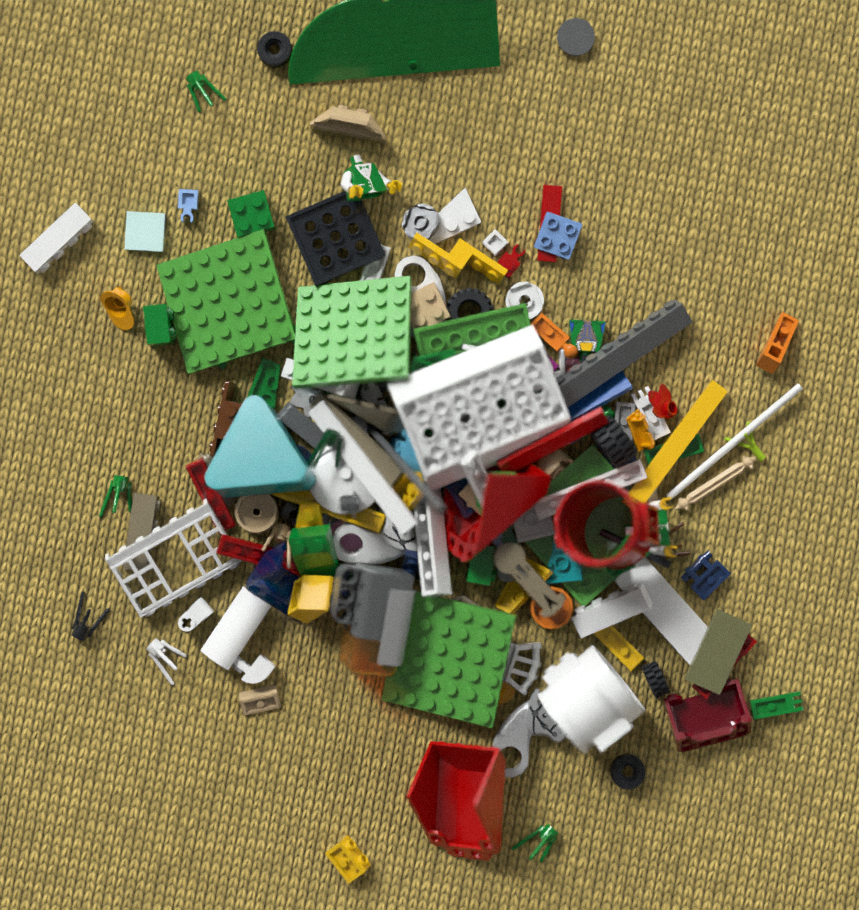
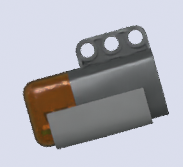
[329,563,415,677]

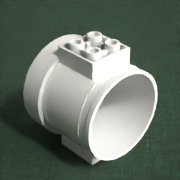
[538,645,646,754]

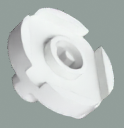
[505,282,544,319]

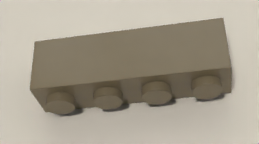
[123,493,161,572]

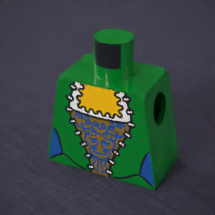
[568,319,606,363]

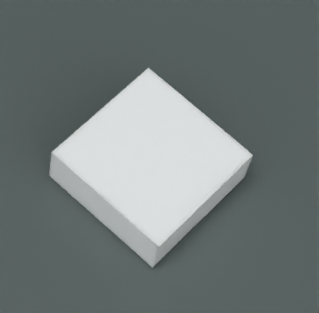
[482,229,509,256]

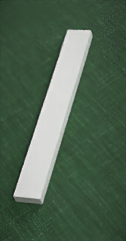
[308,400,419,535]

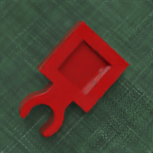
[497,244,525,279]

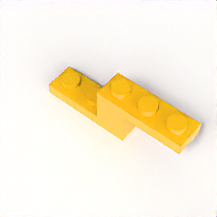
[408,233,508,284]

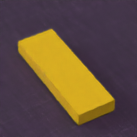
[593,625,645,671]

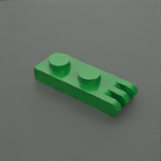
[749,691,804,719]

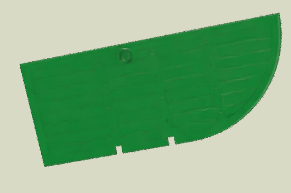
[288,0,500,84]

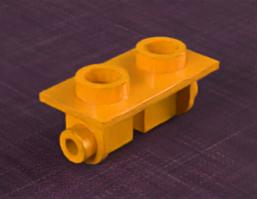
[626,409,655,452]

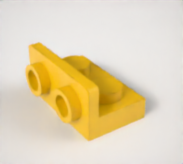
[392,472,424,512]
[325,835,371,884]

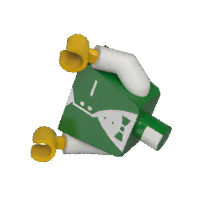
[341,155,402,202]
[625,497,678,557]

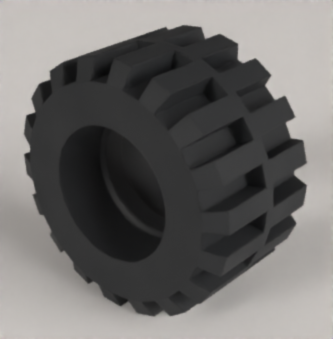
[447,288,494,321]
[590,416,638,468]

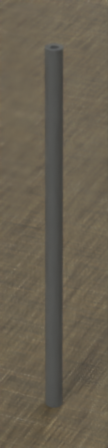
[366,423,446,513]

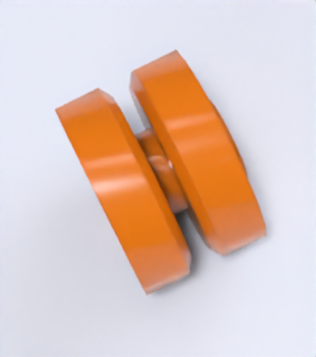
[530,586,573,629]

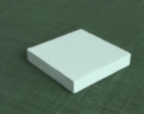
[125,211,166,252]

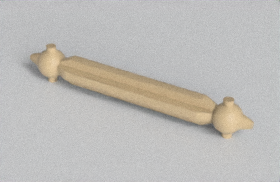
[675,456,757,511]

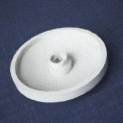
[309,446,376,515]

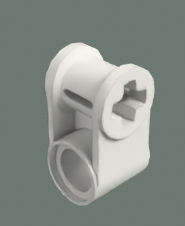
[178,597,214,632]

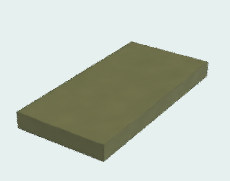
[684,609,752,695]

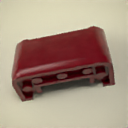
[664,679,752,752]

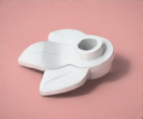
[290,386,322,417]

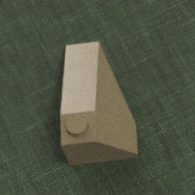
[326,394,404,436]

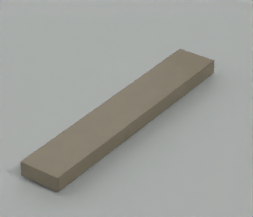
[310,392,403,486]

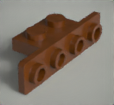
[210,381,242,457]

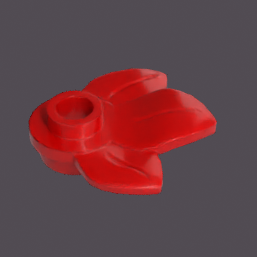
[648,383,677,419]

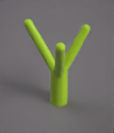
[724,422,766,461]

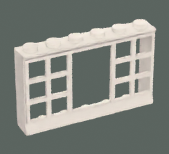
[105,499,241,618]

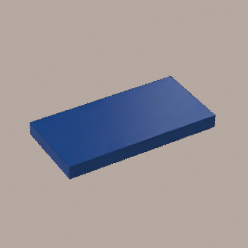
[567,371,633,422]

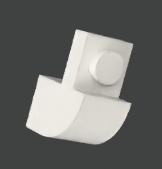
[232,654,276,683]

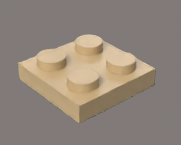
[410,282,451,329]

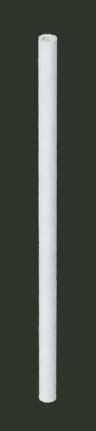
[666,384,803,501]

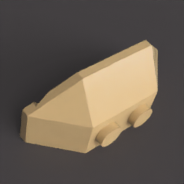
[310,105,386,143]

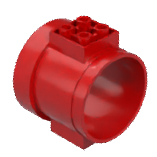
[554,480,659,569]

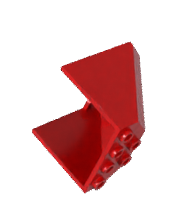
[443,464,550,562]
[406,741,506,861]

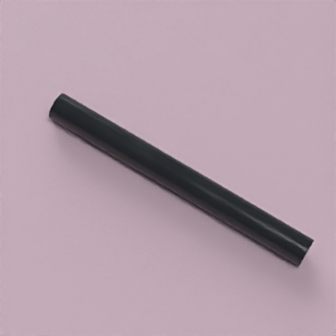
[599,528,672,569]

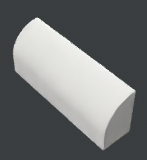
[200,586,271,670]

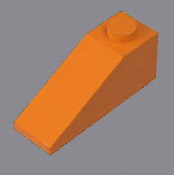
[755,312,799,374]

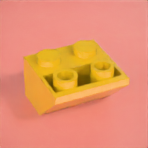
[287,575,334,624]

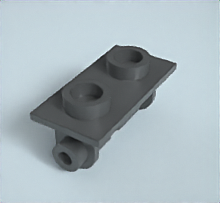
[339,491,359,518]

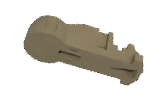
[492,542,566,618]

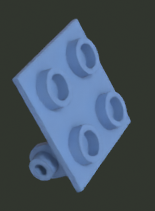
[534,212,583,260]

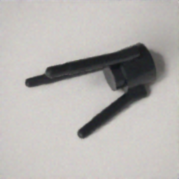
[71,591,110,641]

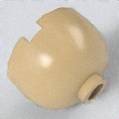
[535,449,573,482]

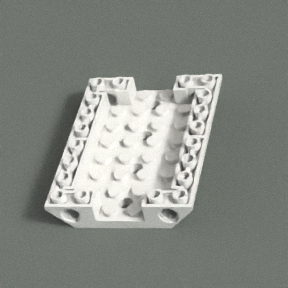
[387,325,571,491]

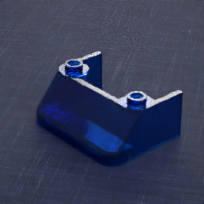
[245,543,334,622]

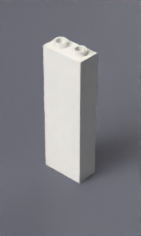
[614,558,708,666]

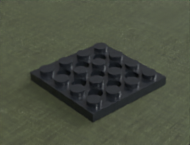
[285,191,386,286]

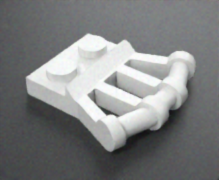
[503,642,542,696]

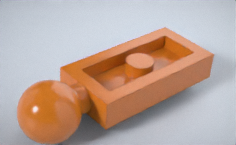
[531,312,578,359]

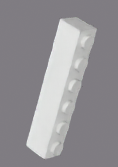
[414,479,452,597]

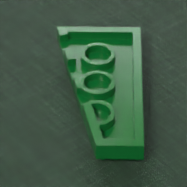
[246,358,281,409]

